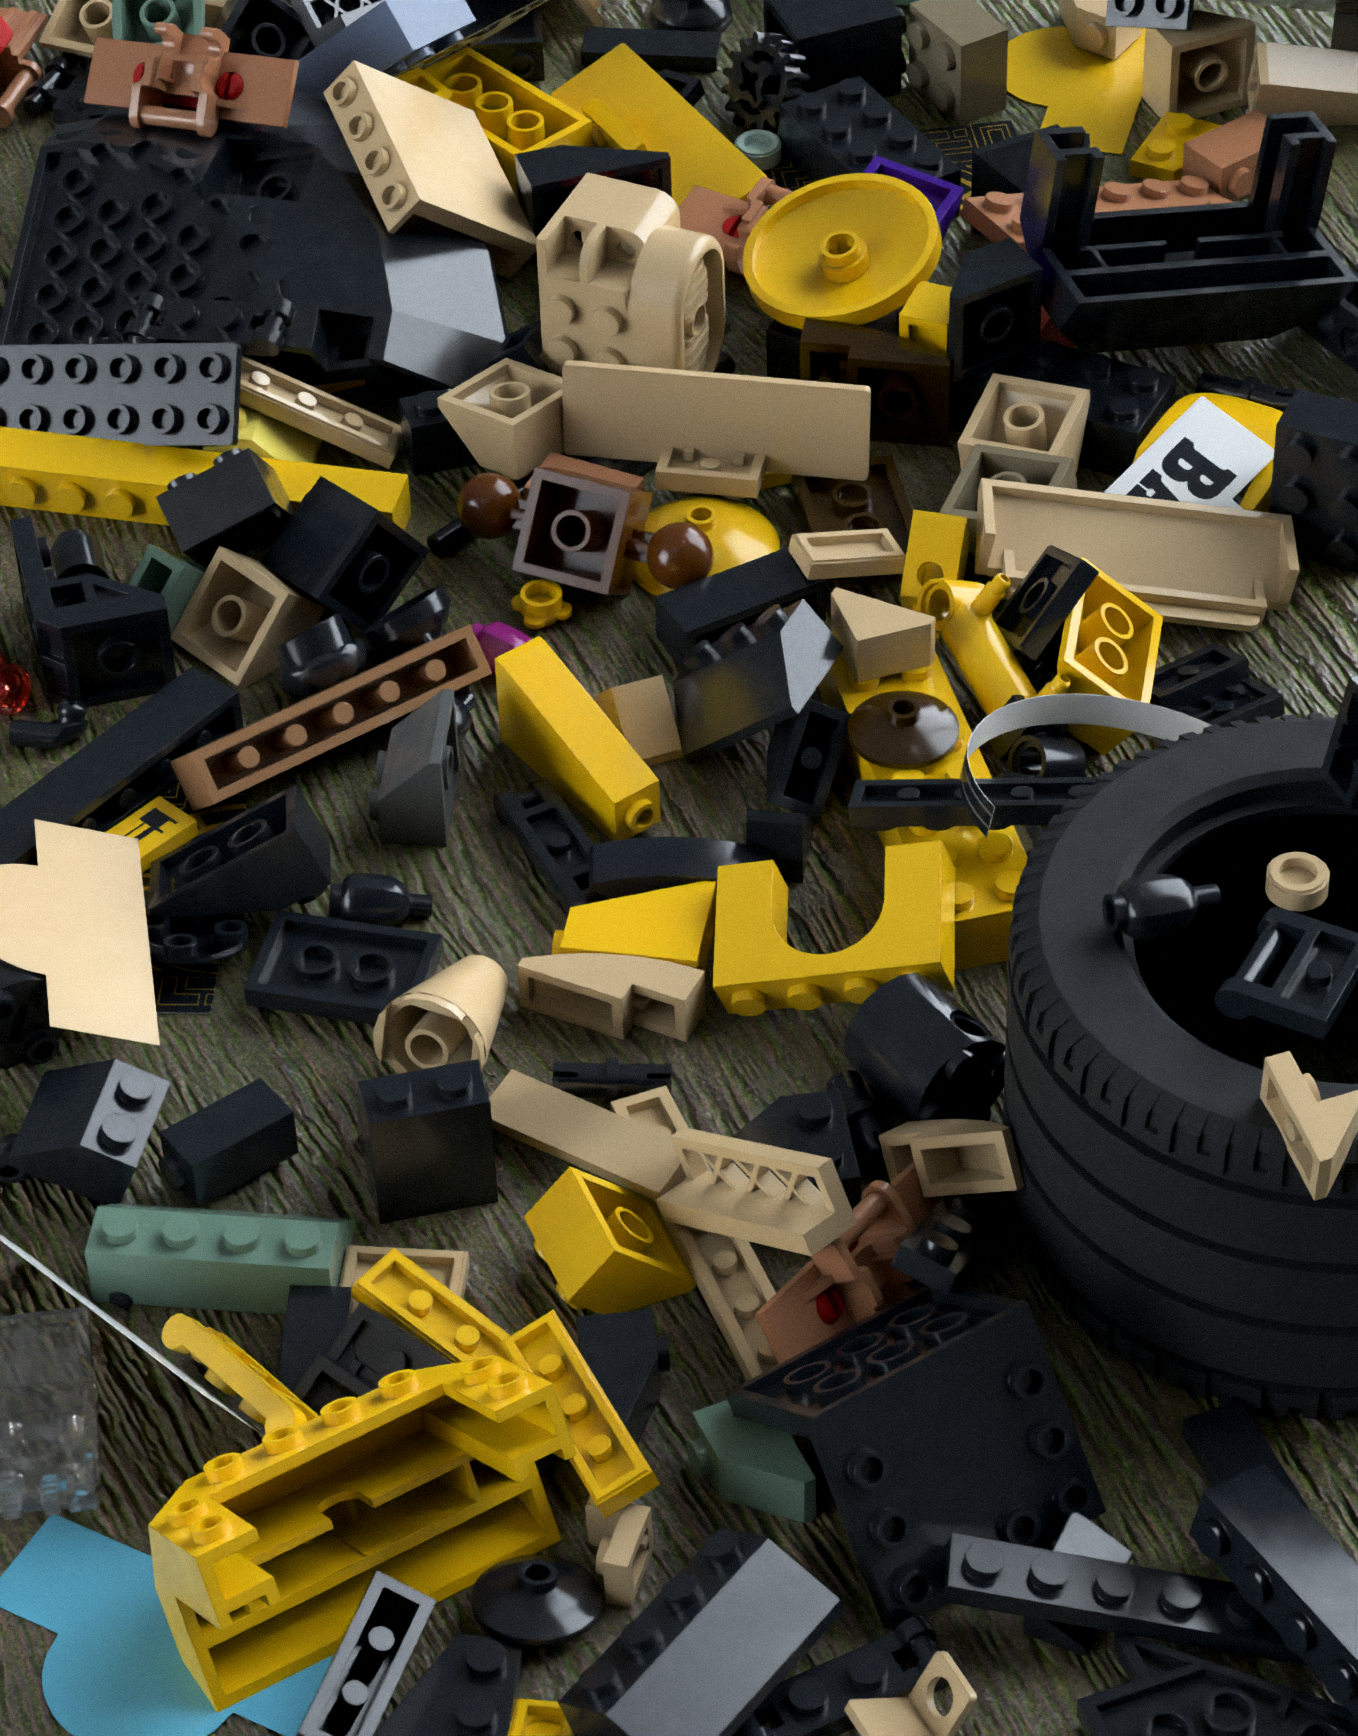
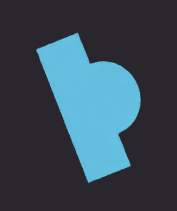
[0,1513,333,1736]

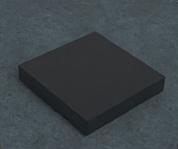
[994,545,1099,661]

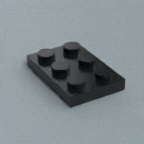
[244,910,444,1025]

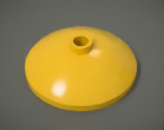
[633,495,780,596]

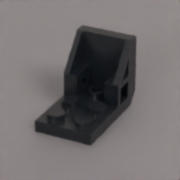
[10,516,177,707]

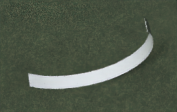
[959,694,1212,837]

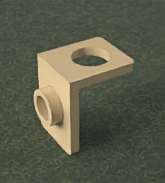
[844,1651,977,1736]

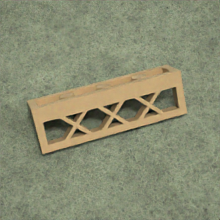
[656,1127,858,1257]

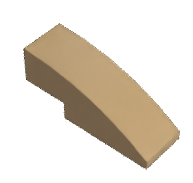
[517,953,706,1042]
[878,1119,1025,1197]

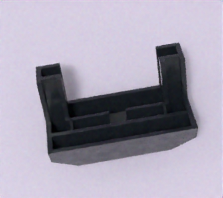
[1020,111,1358,353]

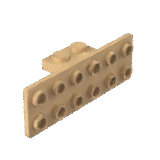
[562,360,871,500]

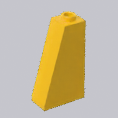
[495,636,661,841]

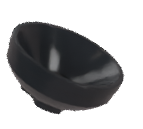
[650,0,732,33]
[360,583,451,656]

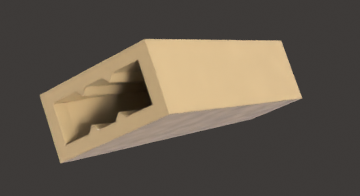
[1247,42,1358,126]

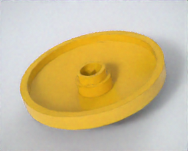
[743,173,942,329]

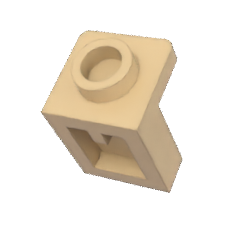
[585,1496,654,1608]

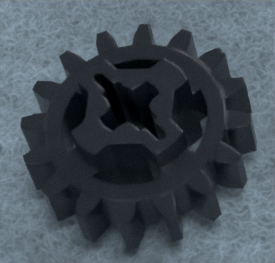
[721,32,810,135]

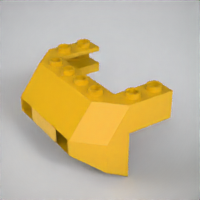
[148,1355,577,1713]

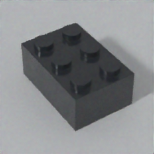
[1269,389,1358,572]

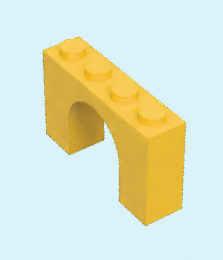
[713,840,956,1016]

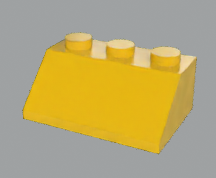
[1057,556,1163,756]

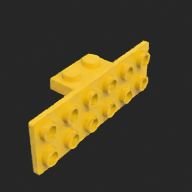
[551,43,768,208]

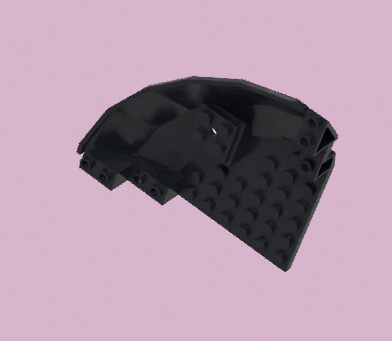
[0,89,508,406]

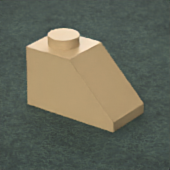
[1059,0,1143,60]

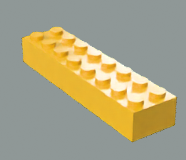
[817,651,1028,971]

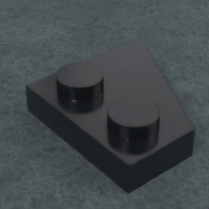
[377,1634,525,1736]

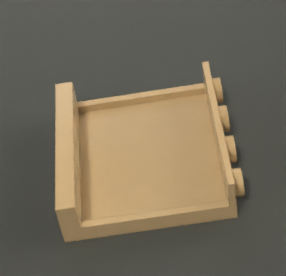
[323,60,537,278]

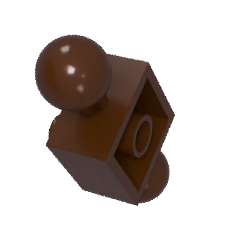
[456,467,714,595]

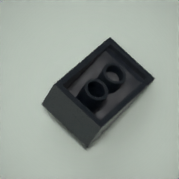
[515,145,672,265]
[148,784,331,919]

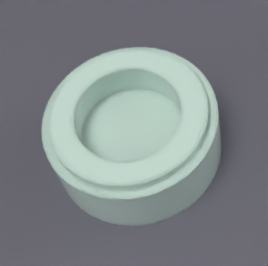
[735,130,781,171]

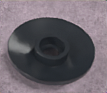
[471,1555,603,1646]

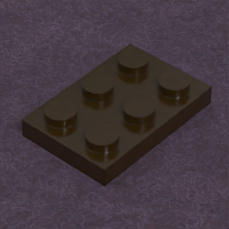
[791,455,913,581]

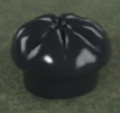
[274,612,368,698]

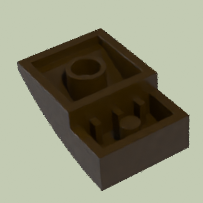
[800,318,951,447]

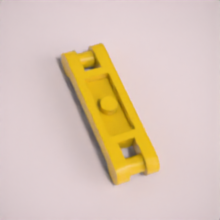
[162,1313,319,1434]

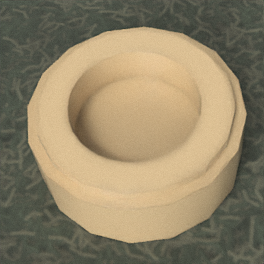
[1265,852,1330,912]

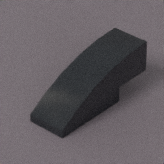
[589,836,772,898]

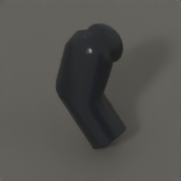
[9,701,89,750]

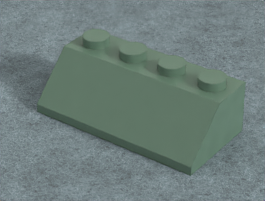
[84,1203,355,1315]

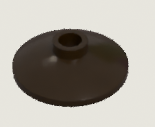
[848,691,959,770]

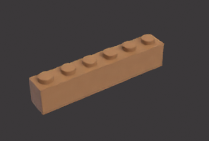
[170,624,492,812]

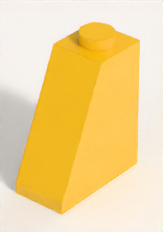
[552,881,716,971]

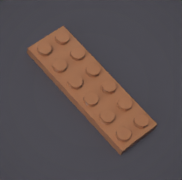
[961,175,1232,253]

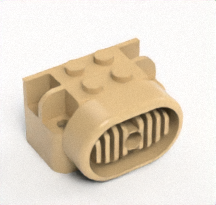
[536,172,726,377]

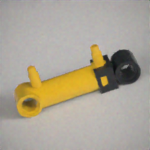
[917,573,1086,778]

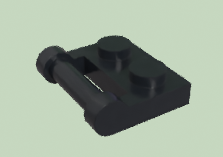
[1214,907,1358,1040]

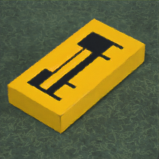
[105,796,199,873]

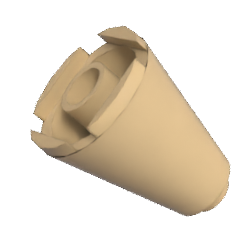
[373,955,508,1074]

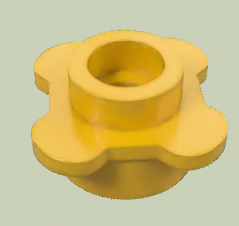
[511,579,573,629]

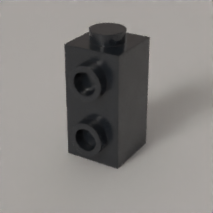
[159,1078,299,1208]

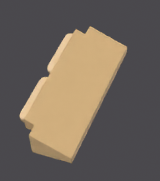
[974,478,1300,632]

